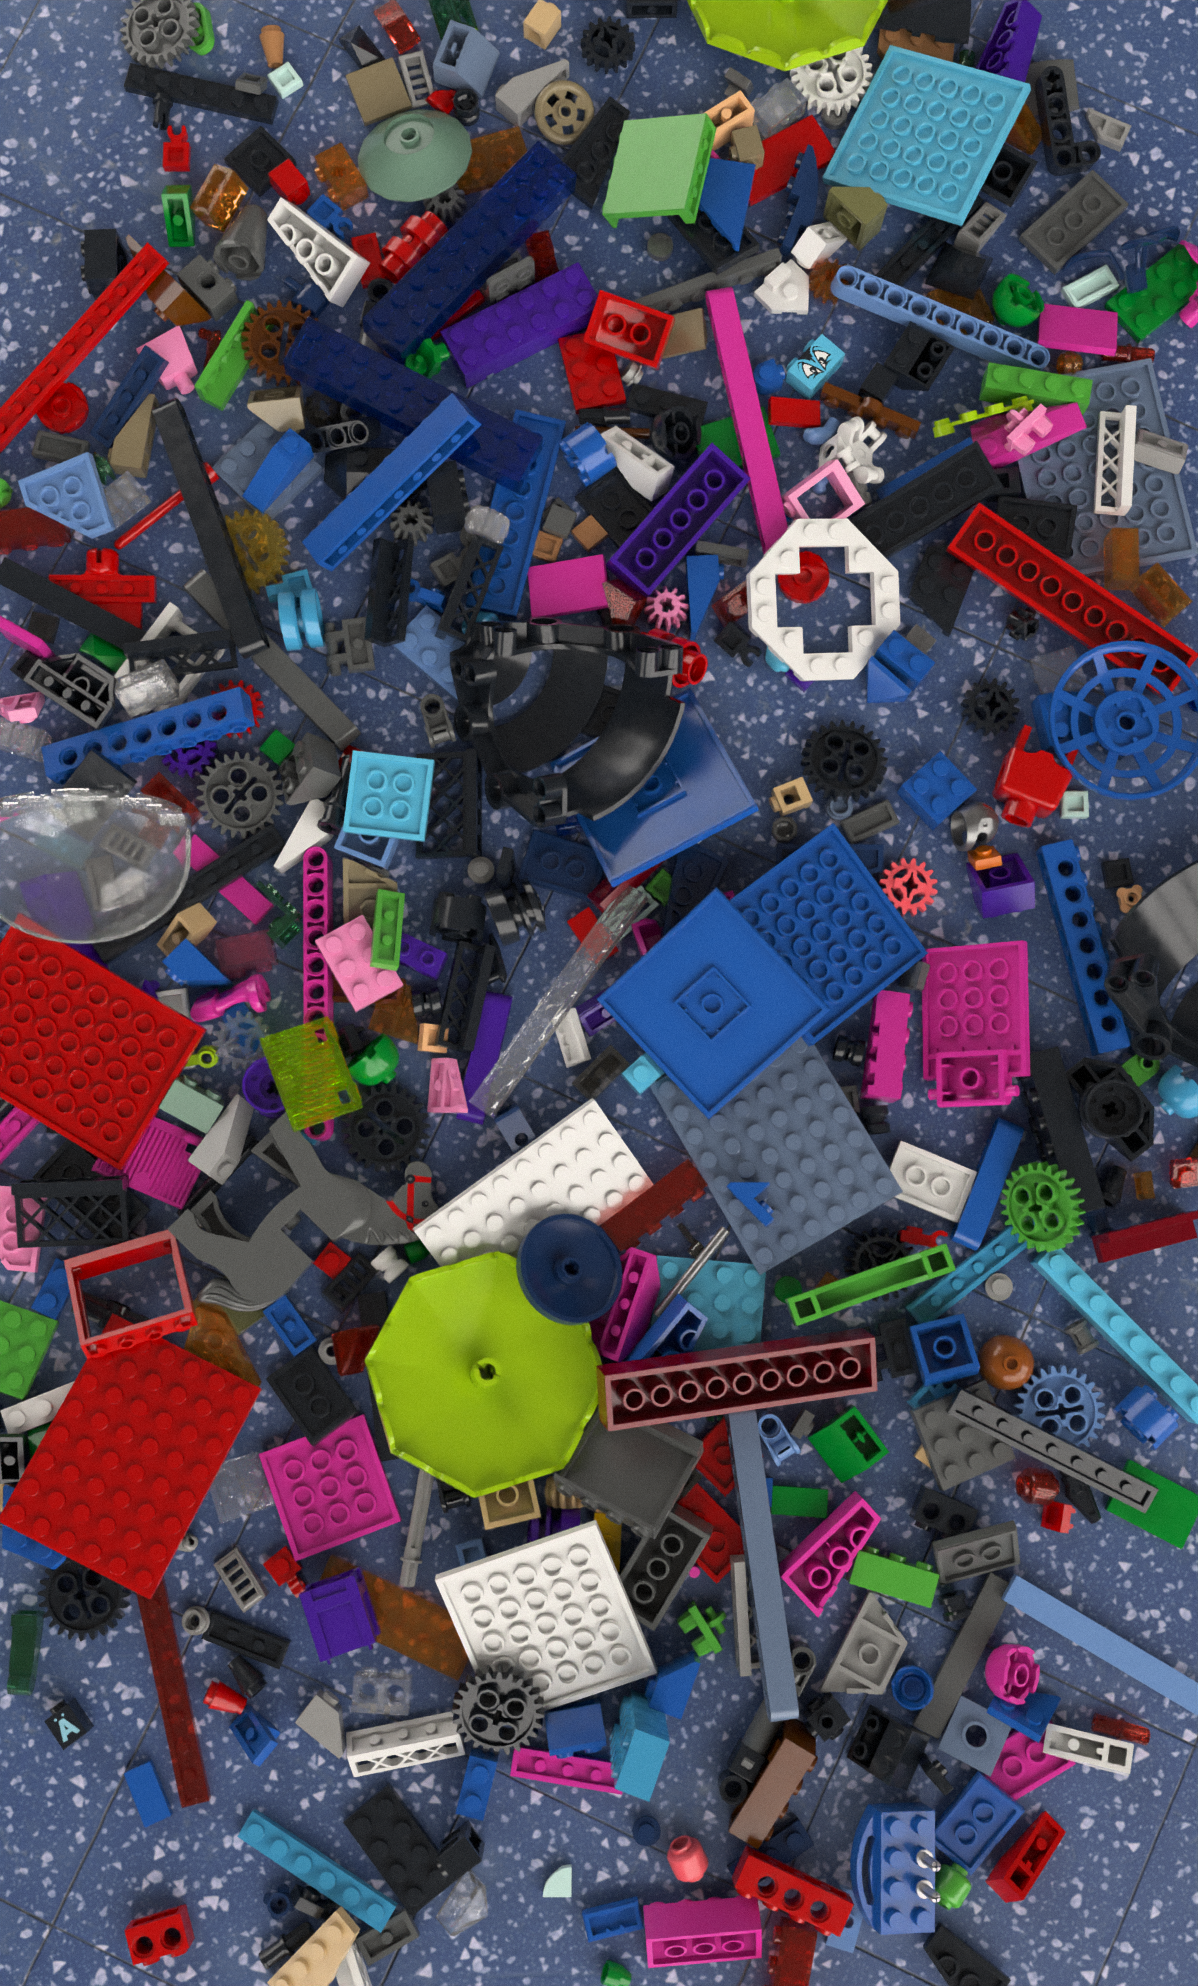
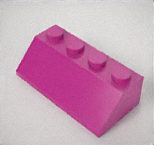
[643,1895,762,1968]

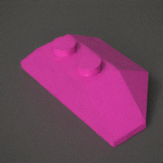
[589,1247,661,1362]

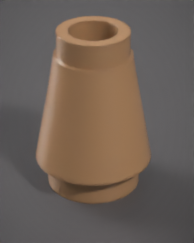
[259,25,285,69]

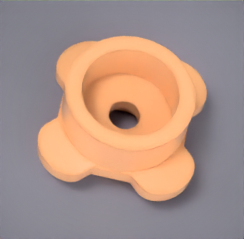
[1116,885,1143,914]

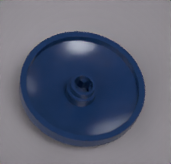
[516,1214,622,1325]

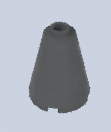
[213,205,268,281]

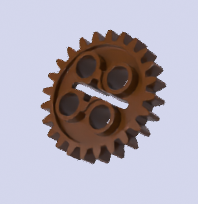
[241,300,326,387]

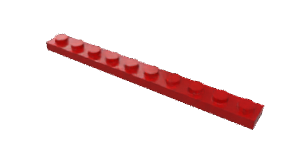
[0,242,169,453]

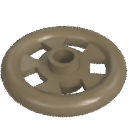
[534,80,594,145]

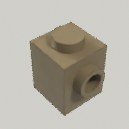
[729,125,765,170]

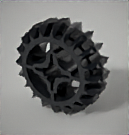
[843,1227,914,1302]

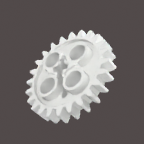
[790,47,873,116]

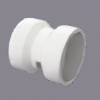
[371,1245,409,1284]

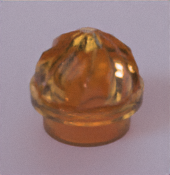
[1056,351,1083,375]

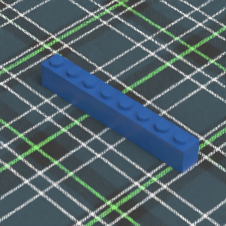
[302,393,482,572]

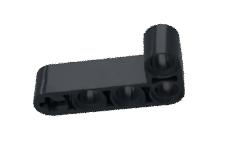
[1035,66,1101,176]

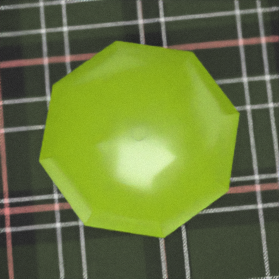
[687,0,888,71]
[364,1251,602,1498]

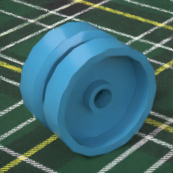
[278,588,325,651]

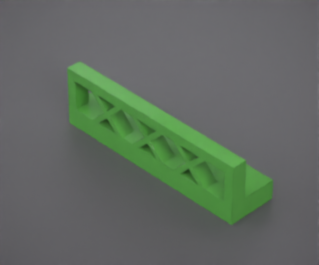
[194,300,274,411]

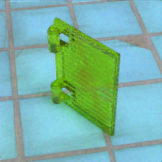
[259,1016,362,1132]

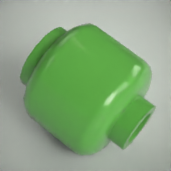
[935,1862,971,1910]

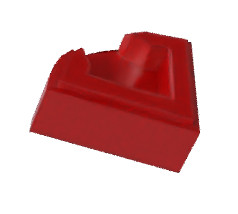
[425,90,456,114]

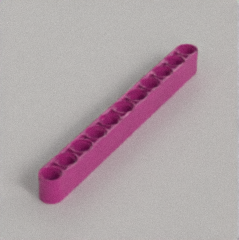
[705,286,788,554]
[303,846,334,1141]

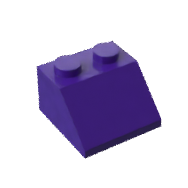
[966,853,1035,919]

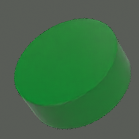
[774,1276,802,1304]

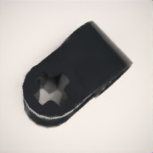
[436,1478,472,1514]

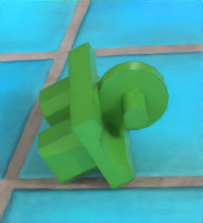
[677,1600,727,1657]

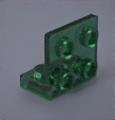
[256,881,303,949]

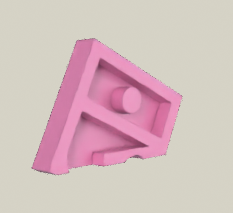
[0,692,45,723]
[427,1058,468,1113]

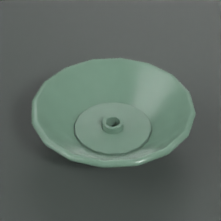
[357,109,472,202]

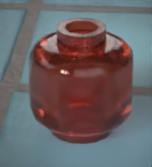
[1015,1467,1060,1505]

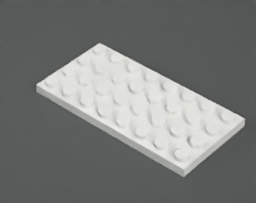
[413,1098,654,1267]

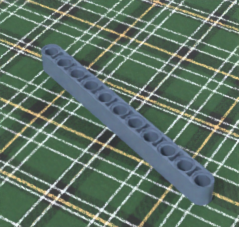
[725,1409,799,1722]

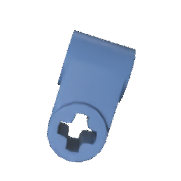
[757,1411,801,1467]

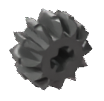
[423,183,467,226]
[389,500,434,547]

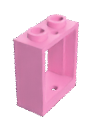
[781,459,865,520]

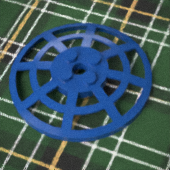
[1048,640,1198,800]

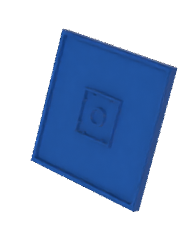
[550,688,759,887]
[597,887,831,1119]

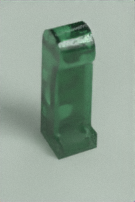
[7,1609,45,1696]

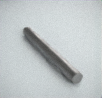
[653,1226,730,1317]

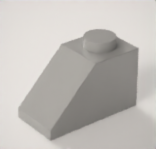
[295,1689,346,1759]

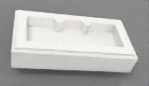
[551,1008,591,1068]

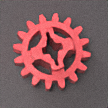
[879,858,938,917]

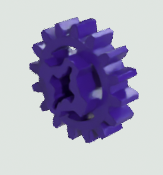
[161,723,218,779]

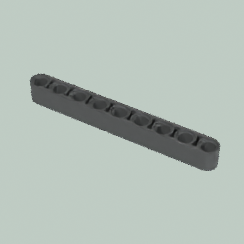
[182,569,361,752]

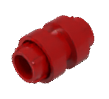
[379,211,449,288]
[641,628,708,688]

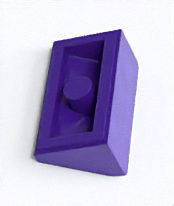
[576,986,616,1037]

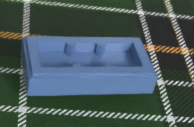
[824,1884,868,1953]

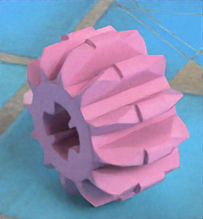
[644,586,689,632]

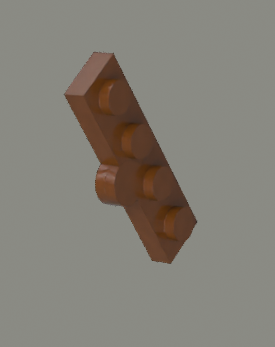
[820,382,921,439]

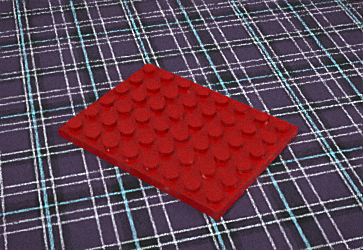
[0,915,207,1171]
[0,1313,262,1599]

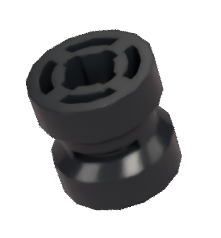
[453,88,480,127]
[412,987,442,1017]
[832,1034,866,1067]
[861,1105,891,1135]

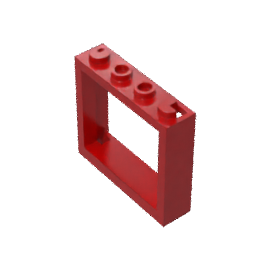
[64,1229,198,1359]

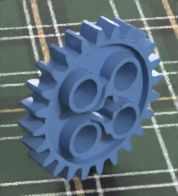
[1013,1365,1105,1448]

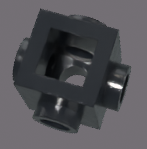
[803,1692,851,1742]

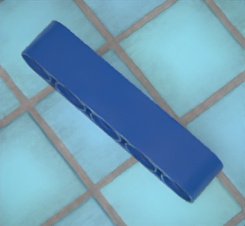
[950,1117,1024,1251]

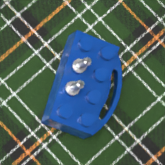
[850,1802,941,1935]

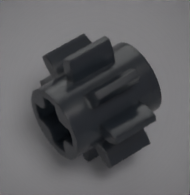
[1006,607,1039,641]

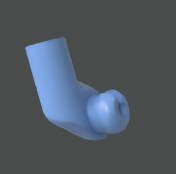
[803,417,840,445]

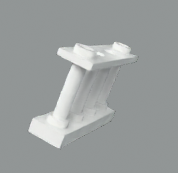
[114,602,225,712]

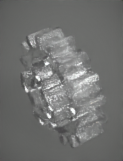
[212,1011,273,1070]

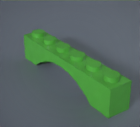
[785,1243,956,1326]

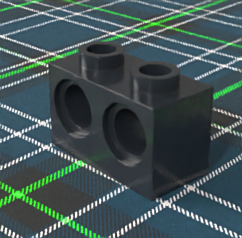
[909,1485,978,1539]
[436,1820,485,1882]

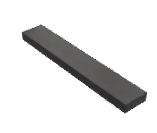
[912,1572,1009,1739]

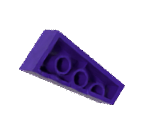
[976,0,1042,82]

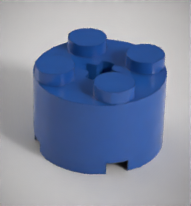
[558,422,617,487]
[1112,1385,1179,1451]

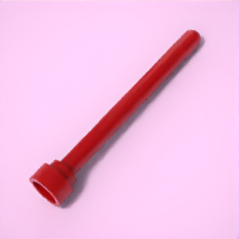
[114,462,220,550]

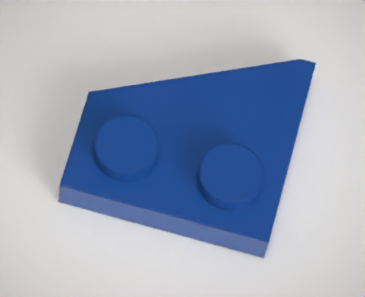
[987,1692,1061,1743]

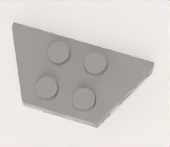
[819,1590,908,1695]

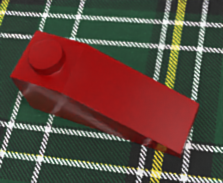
[985,1811,1066,1903]

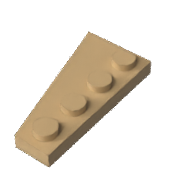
[267,1906,360,1986]

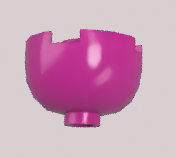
[985,1644,1040,1705]

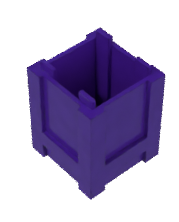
[299,1566,381,1665]

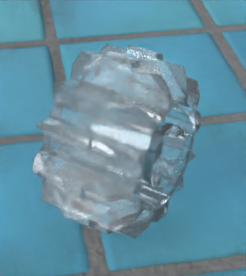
[464,505,510,544]

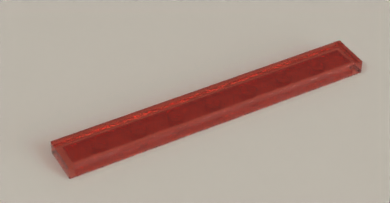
[136,1576,211,1808]

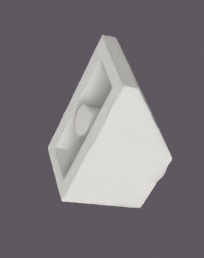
[791,221,848,269]

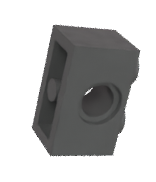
[177,254,239,322]

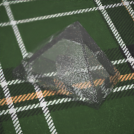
[435,1870,488,1936]

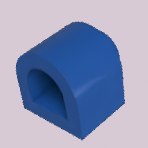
[753,358,786,395]

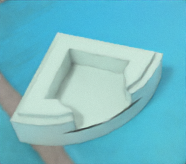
[543,1864,572,1897]

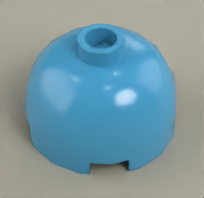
[1158,1064,1198,1119]

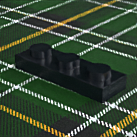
[627,383,708,426]

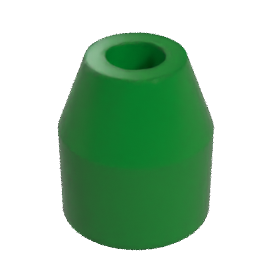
[403,1240,430,1264]
[600,1960,632,1986]

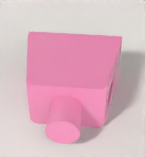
[136,326,198,394]

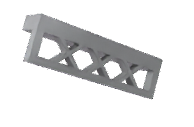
[730,1555,760,1677]

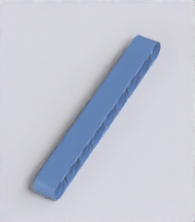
[830,265,1050,371]

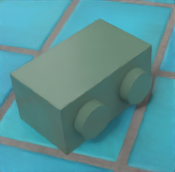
[158,1074,224,1134]

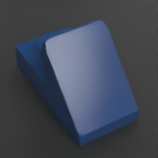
[727,1182,774,1228]
[229,1704,280,1766]

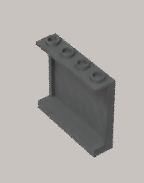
[553,1409,704,1540]

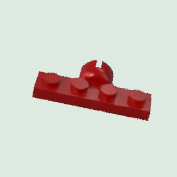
[49,548,157,604]

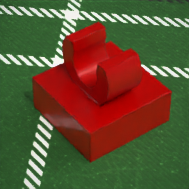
[1040,1499,1076,1533]

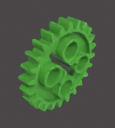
[1000,1161,1086,1252]

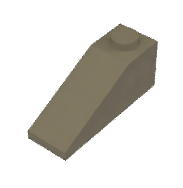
[108,394,160,478]

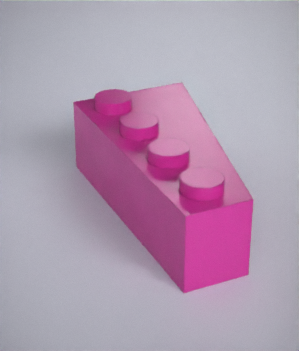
[860,990,913,1103]
[778,1491,881,1618]

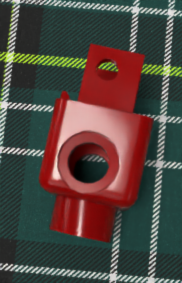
[992,725,1078,828]

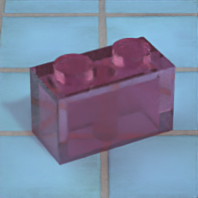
[215,929,279,978]

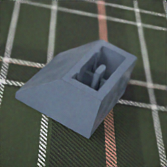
[433,20,500,98]

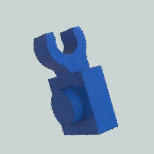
[409,579,448,614]

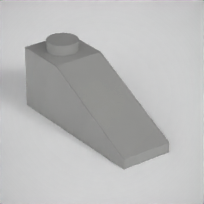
[495,59,569,129]
[187,1094,254,1185]

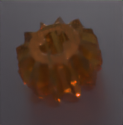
[809,258,849,305]

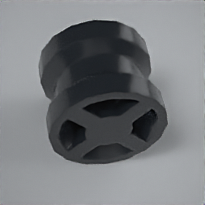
[937,1590,971,1622]

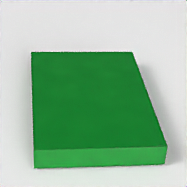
[695,406,781,469]
[1104,1459,1198,1549]

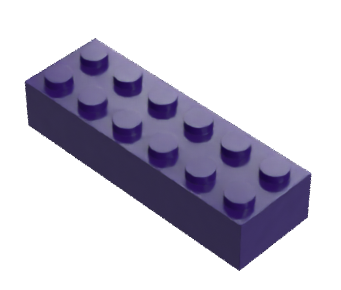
[440,262,598,388]
[606,443,751,601]

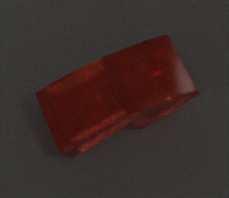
[373,0,422,55]
[524,230,559,283]

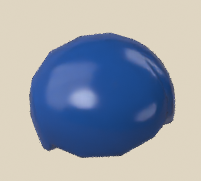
[891,1665,935,1711]

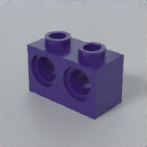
[399,932,449,981]

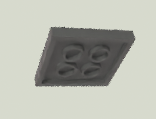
[910,1379,1015,1491]

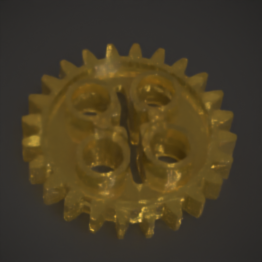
[205,509,290,594]

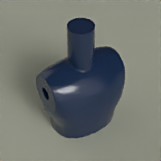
[284,275,331,318]

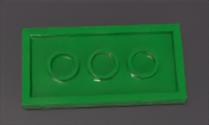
[1104,244,1198,344]

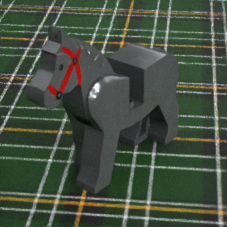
[168,1109,438,1312]

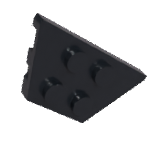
[908,545,974,637]

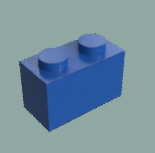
[874,630,935,691]
[455,1748,499,1821]

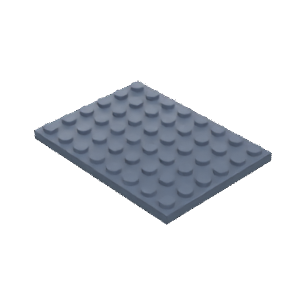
[1003,358,1198,577]
[650,1037,903,1275]

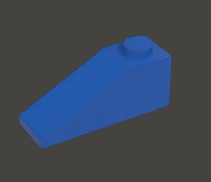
[242,428,314,514]
[685,555,724,640]

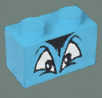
[785,334,845,400]

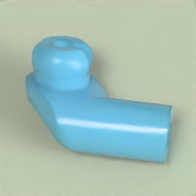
[765,646,789,672]

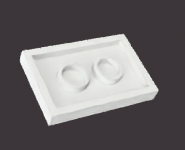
[889,1141,977,1223]

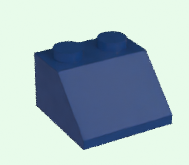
[1031,690,1094,753]
[162,938,234,988]
[644,1650,701,1719]

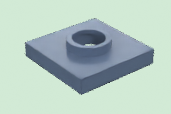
[937,1696,1011,1777]

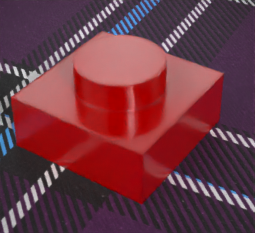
[313,1242,353,1280]

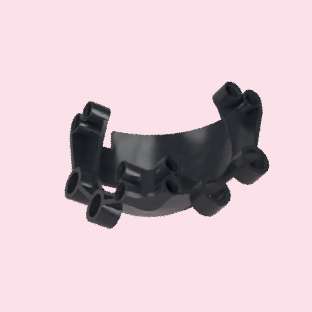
[450,617,685,828]
[1104,860,1198,1068]

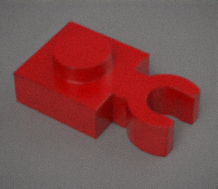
[163,125,191,172]

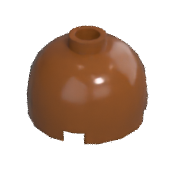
[977,1334,1034,1390]

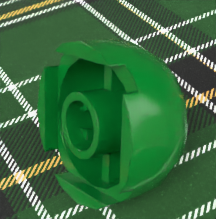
[992,273,1045,328]
[345,1033,400,1086]

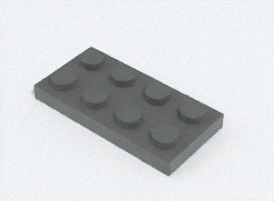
[1019,170,1129,275]

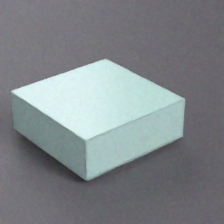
[267,62,303,99]
[1060,791,1089,819]

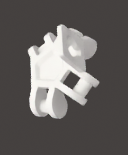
[818,416,887,484]

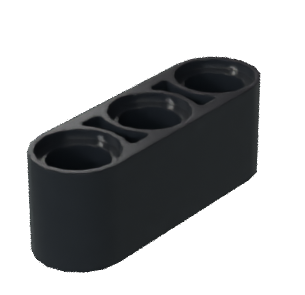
[304,416,381,453]

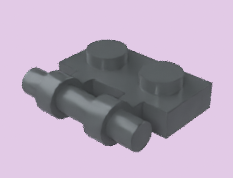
[323,617,376,676]

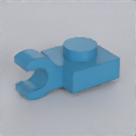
[265,569,312,603]

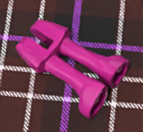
[190,974,271,1022]

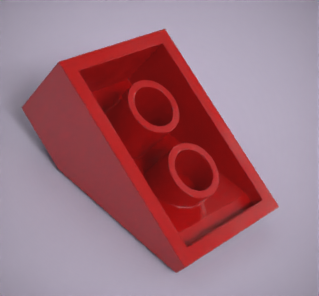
[583,290,675,371]

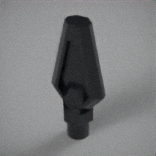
[1058,1470,1101,1524]

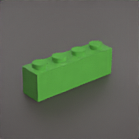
[979,362,1093,416]

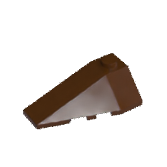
[126,234,212,326]

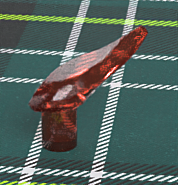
[198,328,221,371]

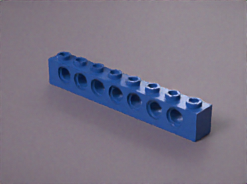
[41,687,255,785]
[1035,839,1131,1056]

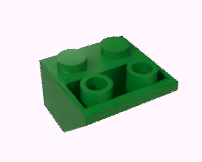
[807,1404,889,1483]

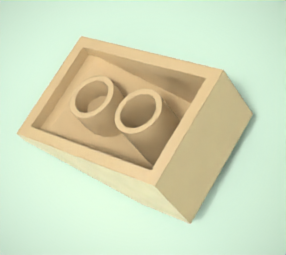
[478,1479,541,1530]

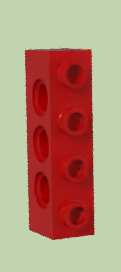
[732,1845,854,1937]

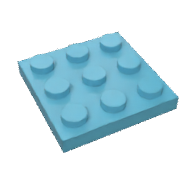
[343,750,435,842]

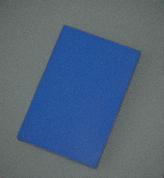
[935,1770,1025,1876]

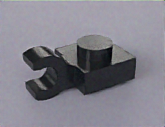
[290,1884,341,1921]

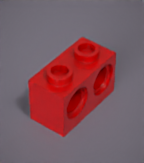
[124,1904,195,1966]

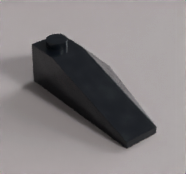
[874,0,972,44]

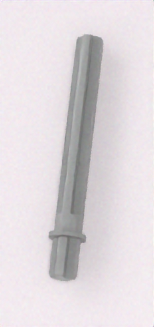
[399,1469,434,1587]

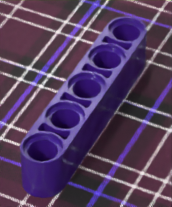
[456,991,513,1125]

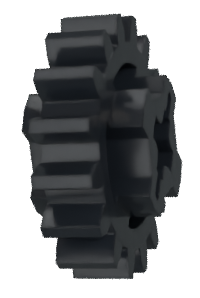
[581,16,635,74]
[961,678,1020,736]

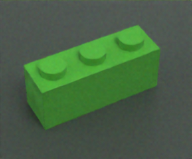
[846,1544,940,1608]

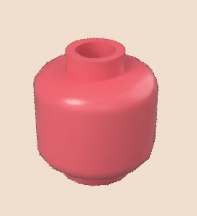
[667,1835,708,1883]

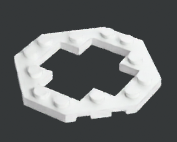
[746,518,900,681]

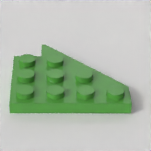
[0,1300,59,1401]

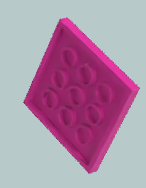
[258,1414,402,1562]

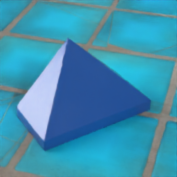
[865,656,912,703]

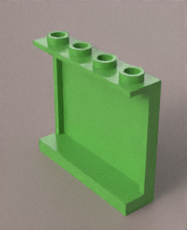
[602,113,717,228]

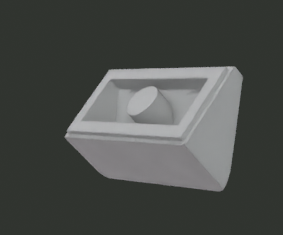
[1134,429,1188,474]

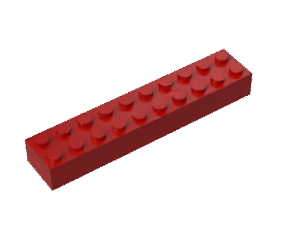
[946,503,1198,699]

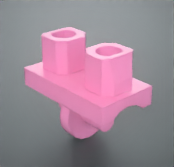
[1004,404,1053,456]

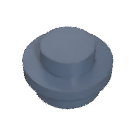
[826,796,853,821]

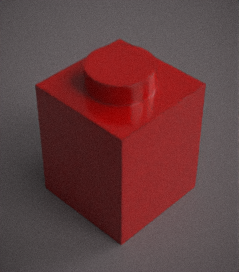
[268,158,311,205]

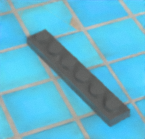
[634,247,782,312]

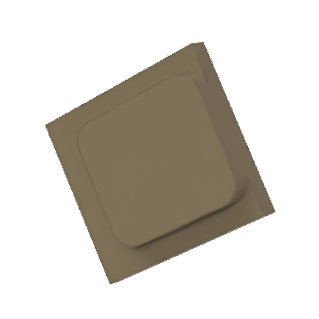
[662,308,707,359]

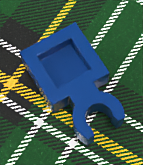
[306,194,353,240]

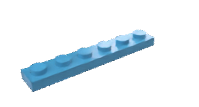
[237,1809,398,1933]

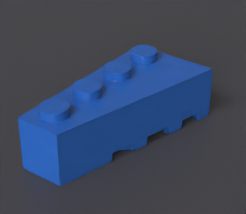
[623,1294,708,1362]

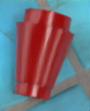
[202,1681,247,1715]

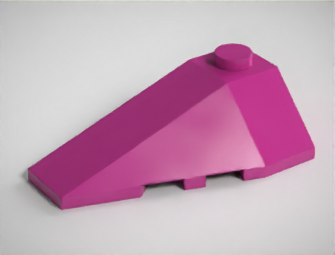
[970,403,1087,469]

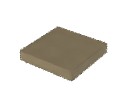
[345,57,412,126]

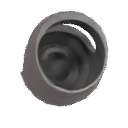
[950,801,999,851]

